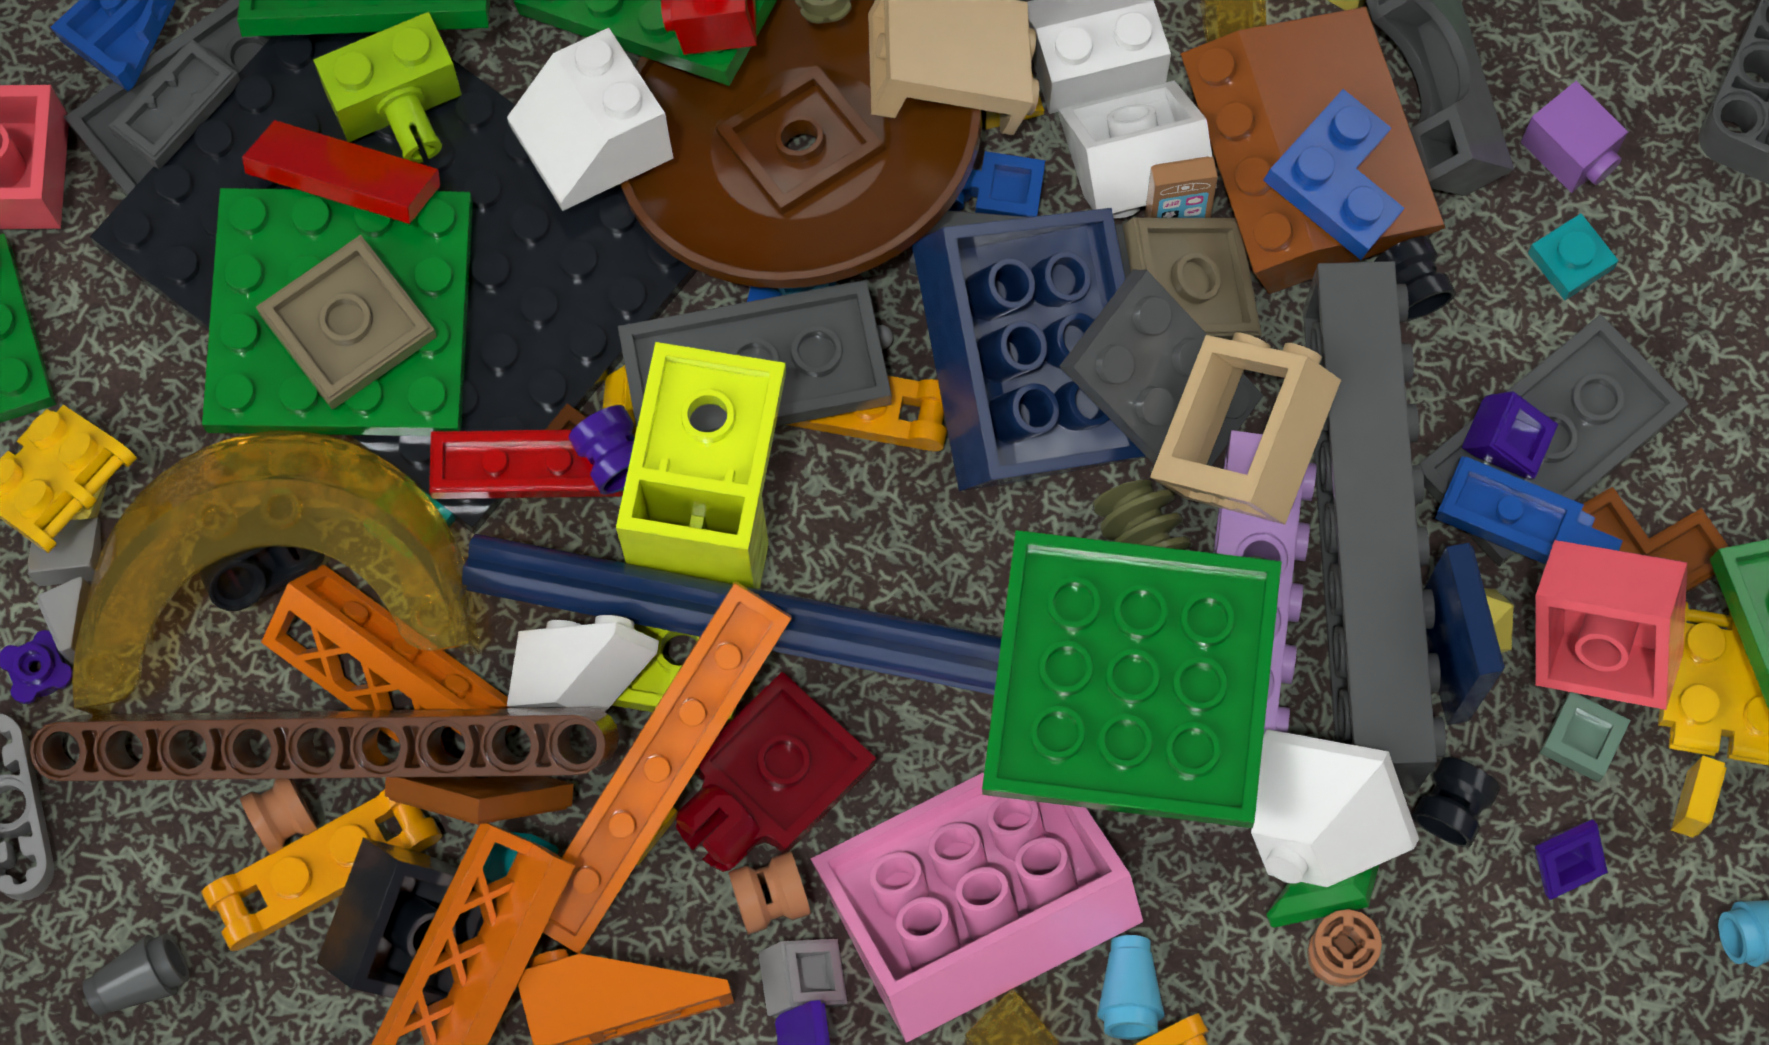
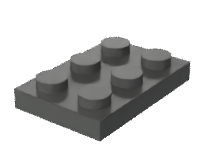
[1059,269,1264,466]

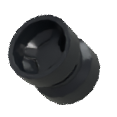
[1374,236,1456,321]
[1412,757,1501,847]

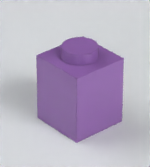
[1521,81,1628,193]

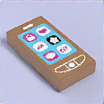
[1144,156,1218,218]

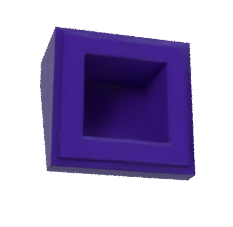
[1462,391,1558,480]
[775,1000,830,1045]

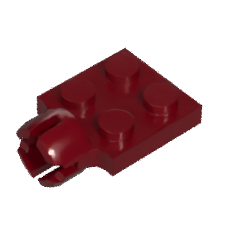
[675,672,876,872]

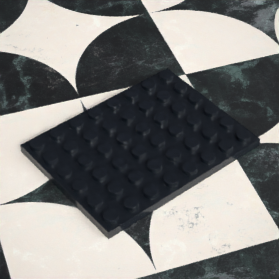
[90,32,698,534]

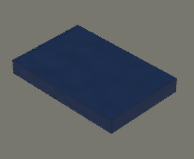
[1424,543,1505,725]

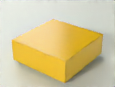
[1671,756,1727,838]

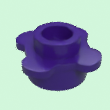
[0,630,73,704]

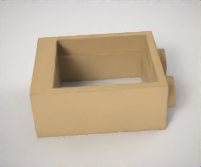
[1150,332,1341,524]

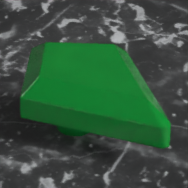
[1266,865,1379,928]

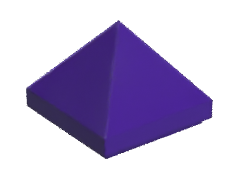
[1535,819,1608,900]

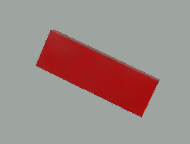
[242,120,440,224]
[429,430,624,499]

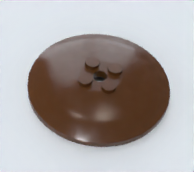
[620,0,982,288]

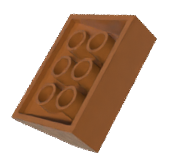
[1180,7,1446,294]

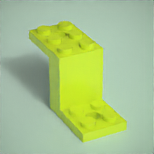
[612,342,786,725]

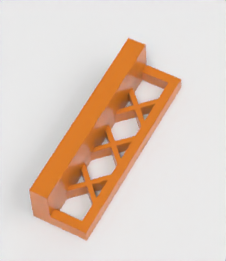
[261,564,515,777]
[371,823,575,1045]

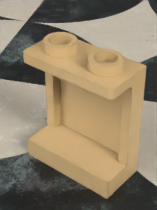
[868,0,1039,135]

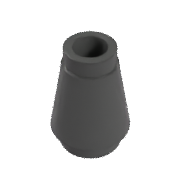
[82,933,189,1016]

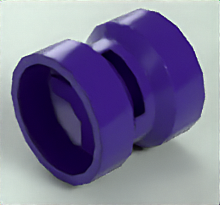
[568,405,635,495]

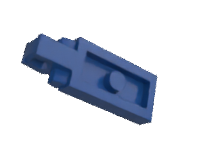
[1435,456,1623,564]

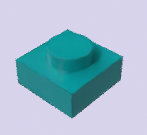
[1528,213,1619,301]

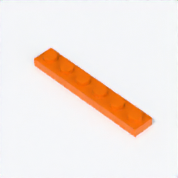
[543,581,791,954]

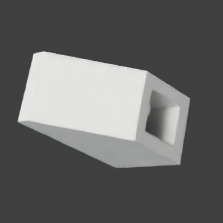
[507,615,659,712]

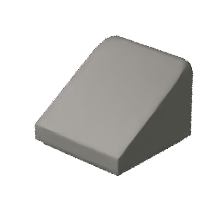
[28,517,102,586]
[37,577,97,668]
[759,939,848,1016]

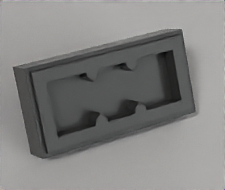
[109,38,241,170]

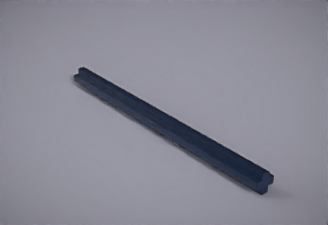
[462,534,1002,695]

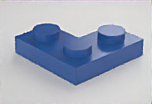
[1263,89,1405,260]

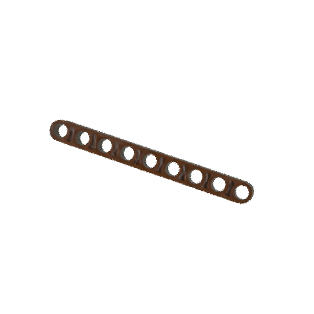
[30,707,619,781]

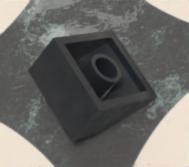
[316,837,495,1006]

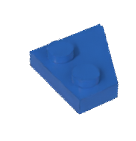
[50,0,176,92]

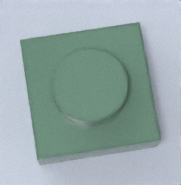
[1539,692,1631,783]

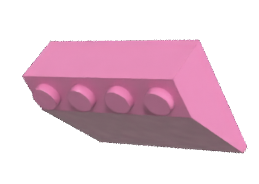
[811,772,1143,1043]

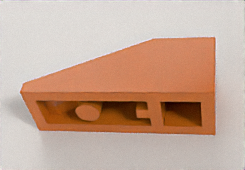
[518,949,734,1045]

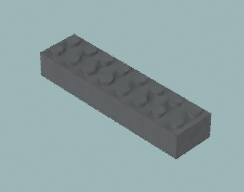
[1303,261,1446,793]

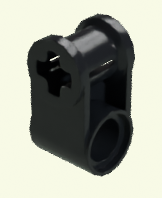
[192,495,326,611]

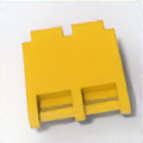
[0,405,137,554]
[1658,602,1769,766]

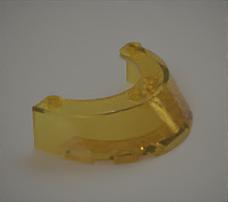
[72,431,481,714]

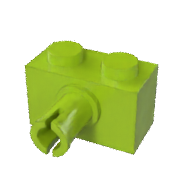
[313,12,462,163]

